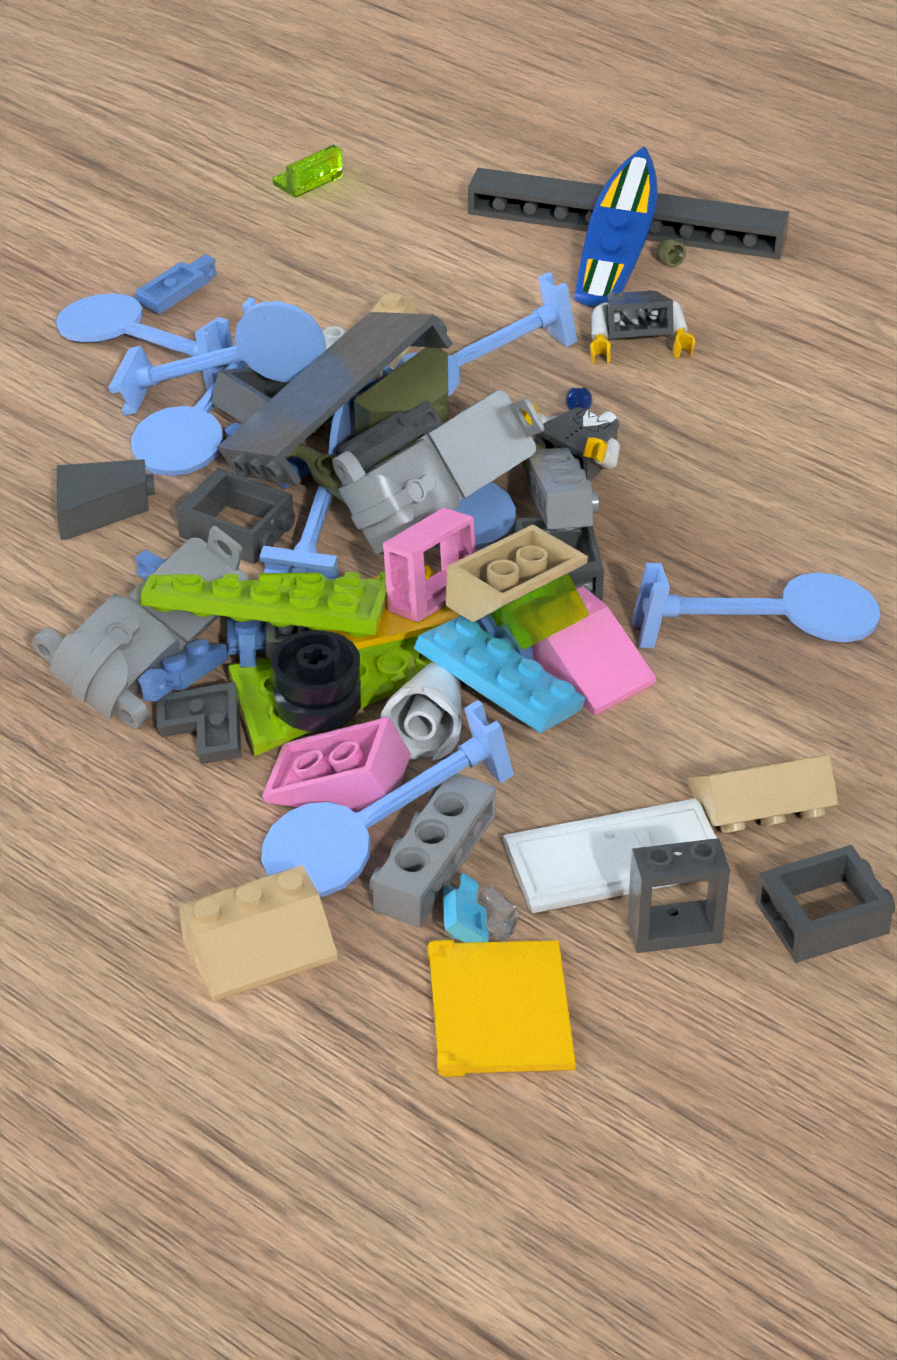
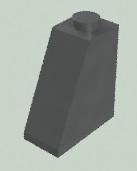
[57,459,155,540]

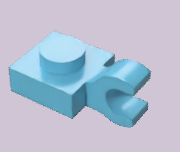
[443,872,489,943]

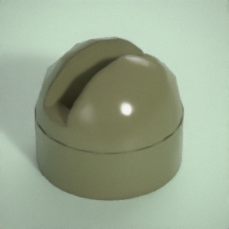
[658,239,686,267]

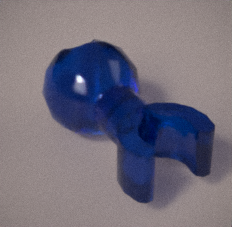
[565,387,593,411]

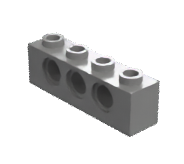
[525,448,599,529]
[369,773,496,928]

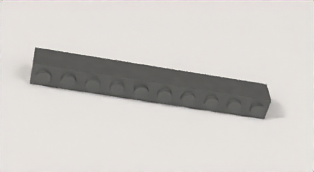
[468,167,789,260]

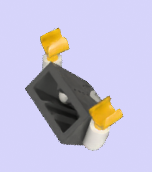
[590,290,695,364]
[522,403,620,481]

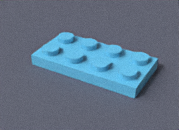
[414,616,586,734]

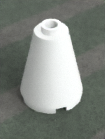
[381,662,462,761]

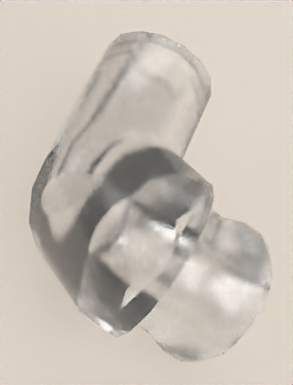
[478,885,519,940]

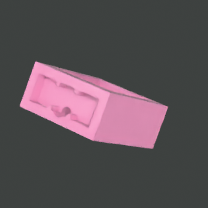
[383,507,476,623]

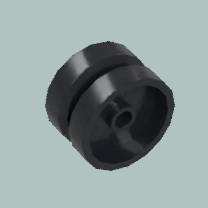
[271,630,361,732]

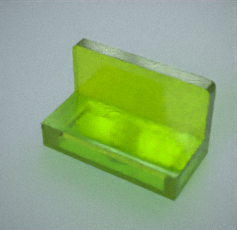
[272,144,343,198]
[491,573,589,650]

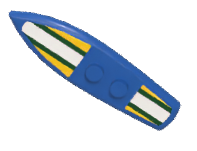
[574,147,658,308]

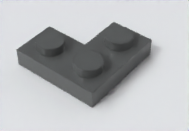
[157,682,242,764]

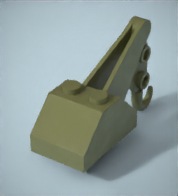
[285,347,449,503]

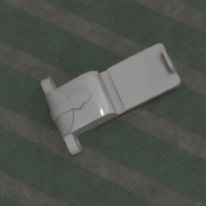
[332,390,545,555]
[32,526,250,729]

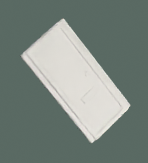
[503,798,727,914]

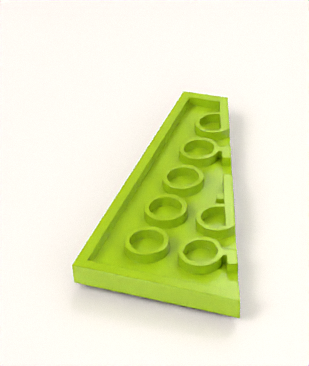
[141,572,387,637]
[228,636,433,757]

